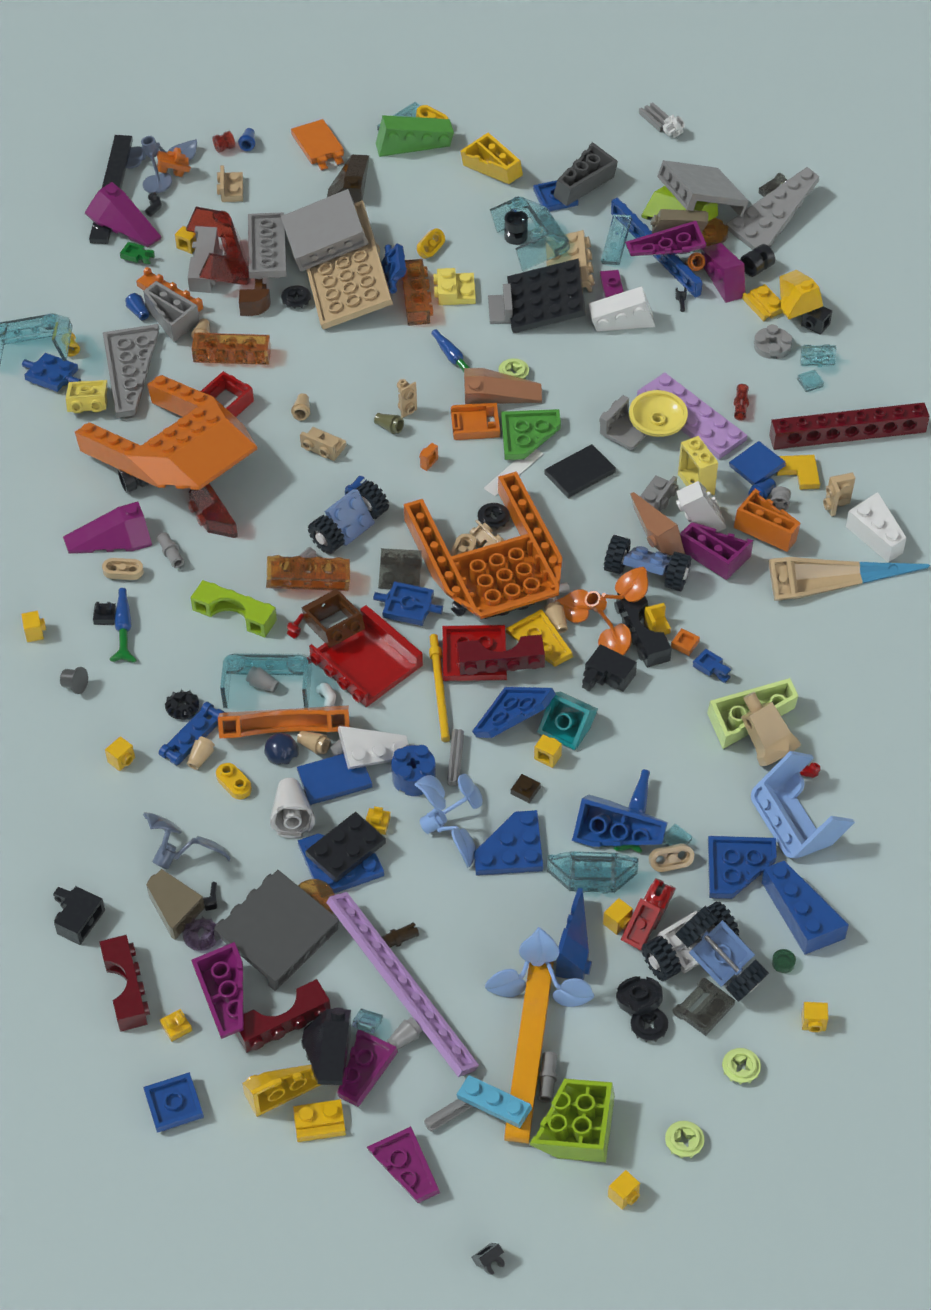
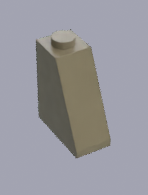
[651,209,708,234]
[146,869,205,940]

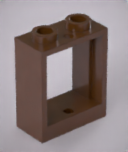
[301,589,365,648]

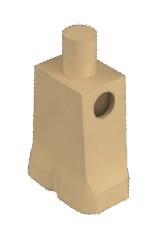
[741,692,801,766]

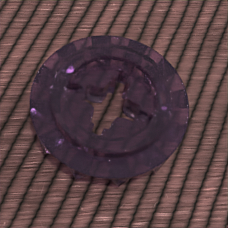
[182,916,217,951]

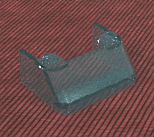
[490,196,570,272]
[0,313,73,364]
[220,653,312,708]

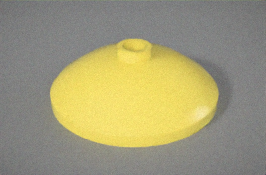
[629,390,688,437]

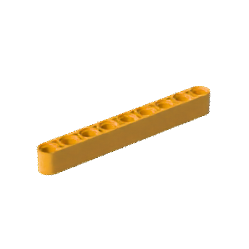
[504,961,554,1144]

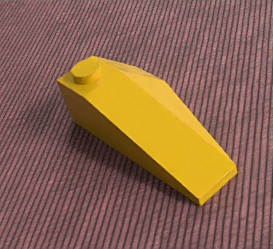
[779,270,823,320]

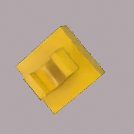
[366,806,391,835]
[160,1009,192,1042]

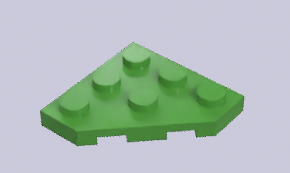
[501,409,561,460]

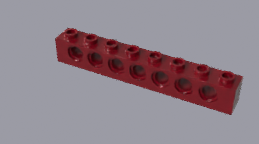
[769,402,930,450]

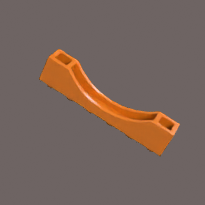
[218,705,350,738]

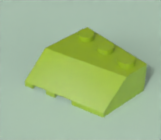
[641,186,718,222]
[530,1079,615,1163]

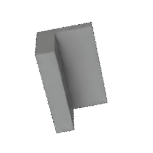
[488,284,512,324]

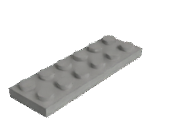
[248,212,287,279]

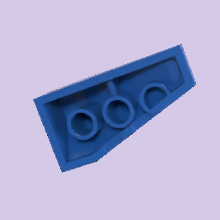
[572,795,668,847]
[556,888,592,980]

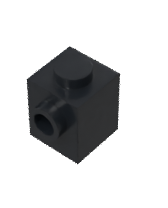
[801,306,832,335]

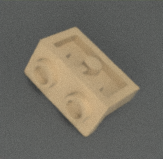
[217,165,243,202]
[300,427,347,461]
[823,472,856,517]

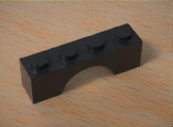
[614,593,672,668]

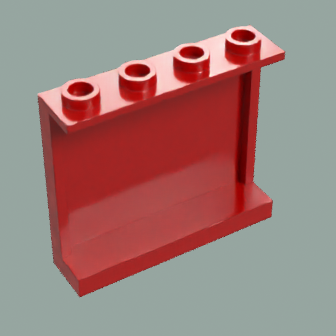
[309,605,423,707]

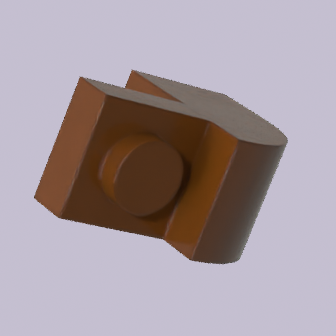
[239,278,271,316]

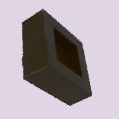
[510,774,541,803]

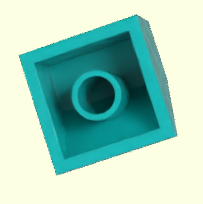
[537,691,598,750]

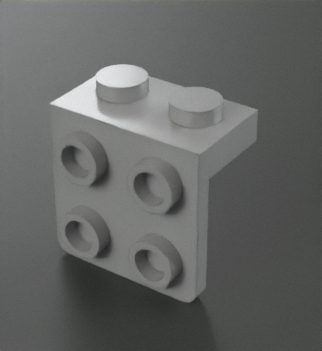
[599,395,647,450]

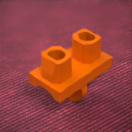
[157,147,191,177]

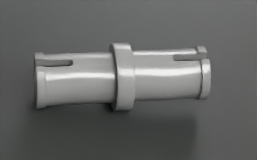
[157,532,184,568]
[538,1051,558,1103]

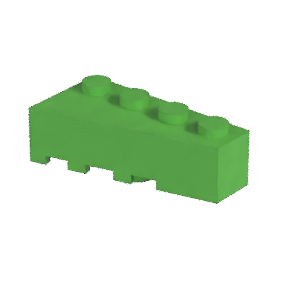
[376,115,454,157]

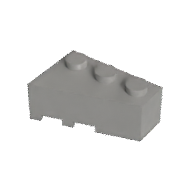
[188,226,223,293]
[143,281,199,342]

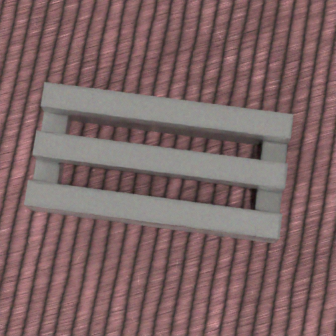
[639,102,669,132]

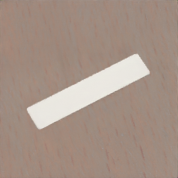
[484,449,543,496]

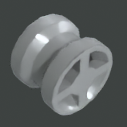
[770,486,791,511]

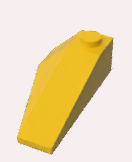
[242,1064,321,1117]

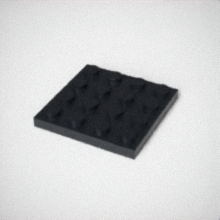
[507,258,586,333]

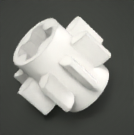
[663,114,685,138]

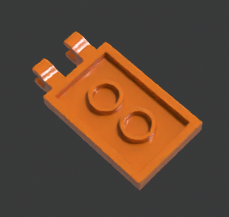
[291,119,344,170]

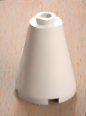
[270,778,315,838]

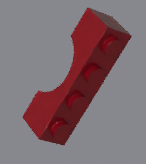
[457,634,545,675]
[99,934,150,1032]
[236,979,331,1053]

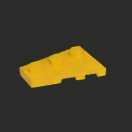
[505,609,573,667]

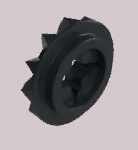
[281,285,311,309]
[477,503,510,530]
[165,689,199,719]
[630,1008,668,1042]

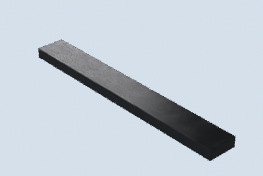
[89,135,133,244]

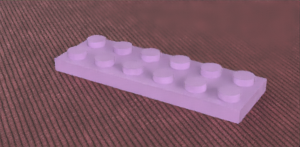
[637,373,747,459]

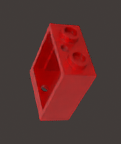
[201,371,254,417]

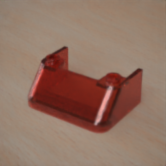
[186,206,251,285]

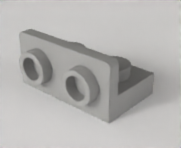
[640,475,679,511]

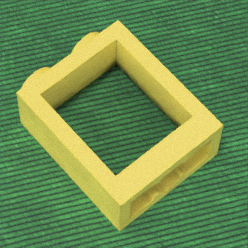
[678,436,718,495]

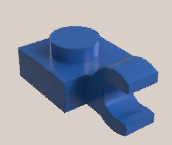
[693,649,731,683]

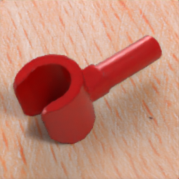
[287,613,304,639]

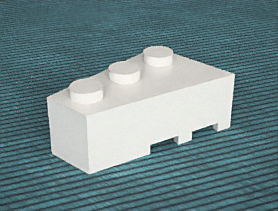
[588,286,655,332]
[676,481,726,532]
[846,492,906,563]

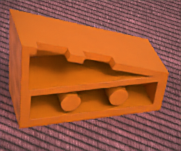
[733,488,801,552]

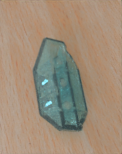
[547,851,638,894]

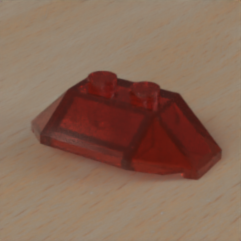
[188,483,238,538]

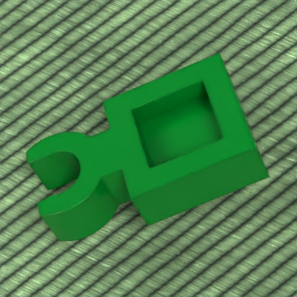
[120,242,155,264]

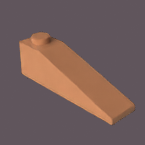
[464,368,542,404]
[630,492,685,555]

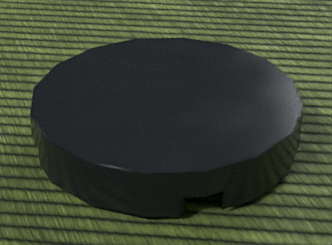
[616,976,663,1015]

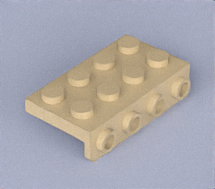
[545,230,595,293]

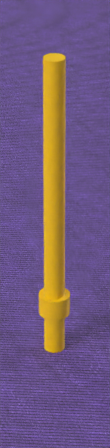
[429,634,450,742]

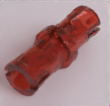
[734,384,749,420]

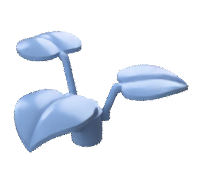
[414,774,483,868]
[485,927,595,1007]

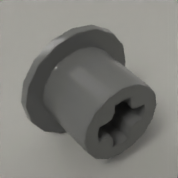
[60,667,89,694]

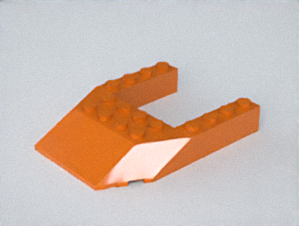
[75,375,257,490]
[404,471,562,619]

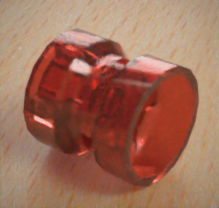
[212,131,236,153]

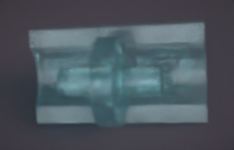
[800,344,836,368]

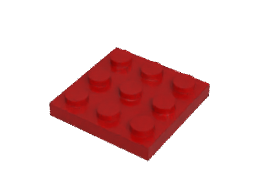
[442,625,507,681]

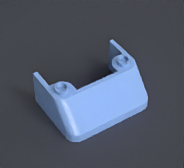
[751,751,855,859]

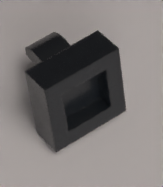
[93,602,116,625]
[471,1243,505,1275]

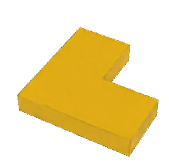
[777,455,820,490]

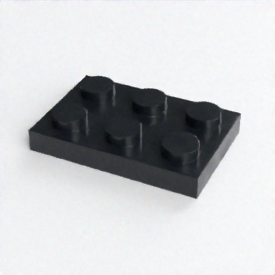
[305,811,386,883]

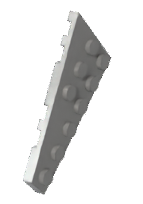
[726,167,819,250]
[103,324,160,418]

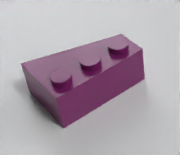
[701,243,746,303]
[680,522,753,580]

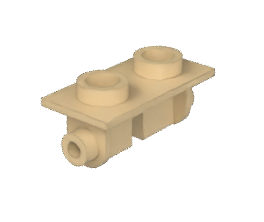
[397,379,417,418]
[469,520,504,547]

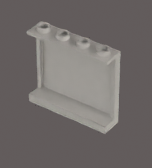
[657,160,748,217]
[281,189,369,271]

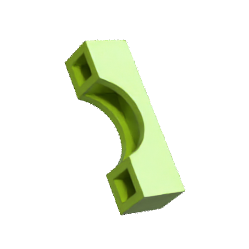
[190,580,277,638]

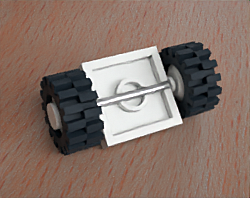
[641,901,739,982]

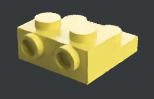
[433,268,476,305]
[66,380,108,413]

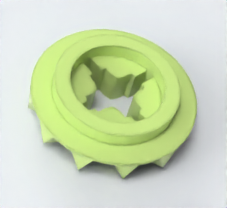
[498,358,529,379]
[722,1048,761,1085]
[665,1121,704,1158]

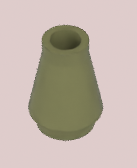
[374,413,404,434]

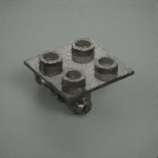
[378,548,422,589]

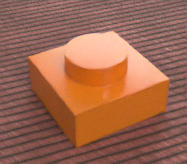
[419,443,438,471]
[671,628,700,656]

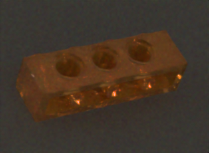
[402,259,433,326]
[192,333,271,365]
[266,555,350,591]

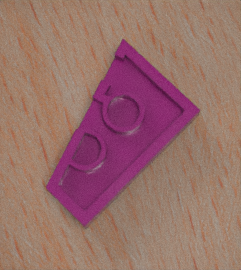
[337,1029,398,1107]
[367,1126,440,1203]

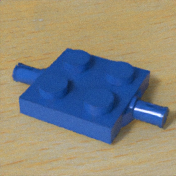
[381,243,407,294]
[22,353,81,392]
[373,581,443,626]

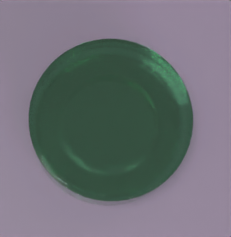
[772,949,796,973]

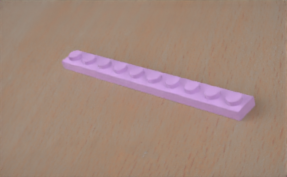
[326,892,479,1077]

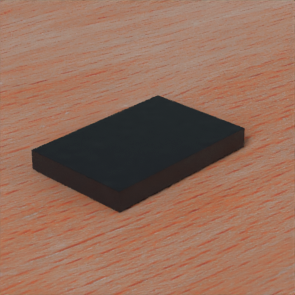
[544,444,616,498]

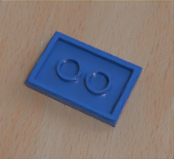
[297,754,373,805]

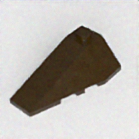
[327,154,369,203]

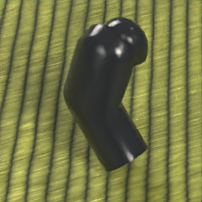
[145,192,162,217]

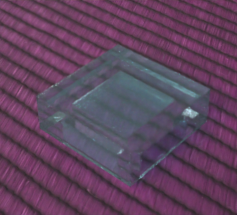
[797,370,824,392]
[663,824,692,846]
[352,1008,383,1034]

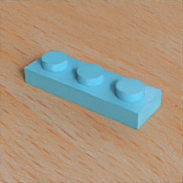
[456,1075,532,1128]

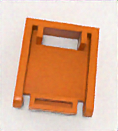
[451,403,500,440]

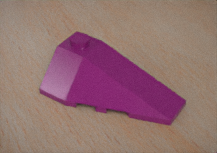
[85,182,161,247]
[625,221,707,256]
[191,942,244,1039]

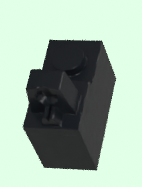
[582,644,637,692]
[53,886,105,945]

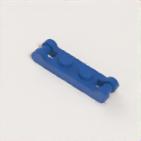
[159,701,225,766]

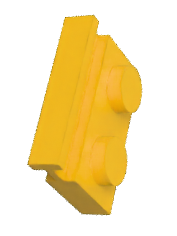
[742,284,783,322]
[293,1099,346,1142]

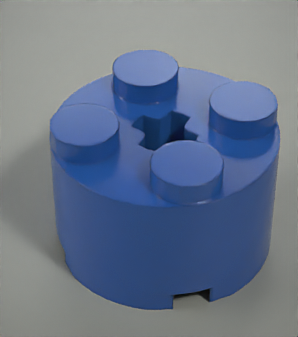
[391,745,436,796]

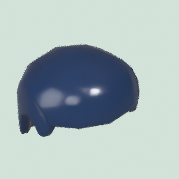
[264,733,299,765]

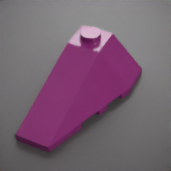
[63,501,152,554]

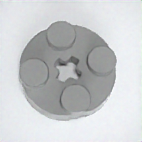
[754,324,792,359]

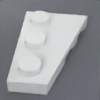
[338,726,409,769]

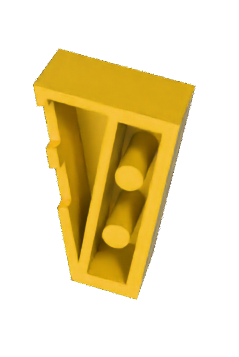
[460,132,523,184]

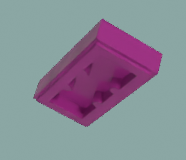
[600,270,623,298]

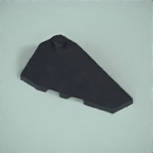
[301,1007,351,1085]

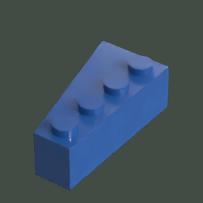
[762,861,849,955]

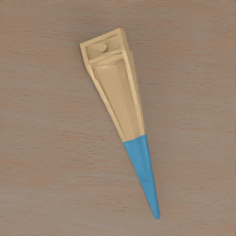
[768,557,930,601]

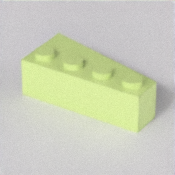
[707,678,798,749]

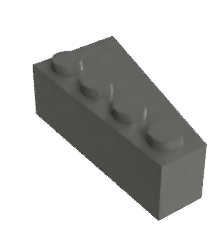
[554,142,618,206]

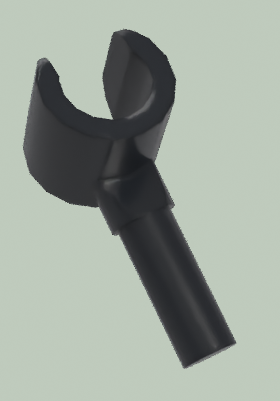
[675,287,687,312]
[451,601,467,616]
[203,882,218,911]

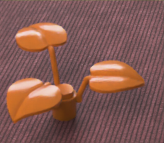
[555,567,648,655]

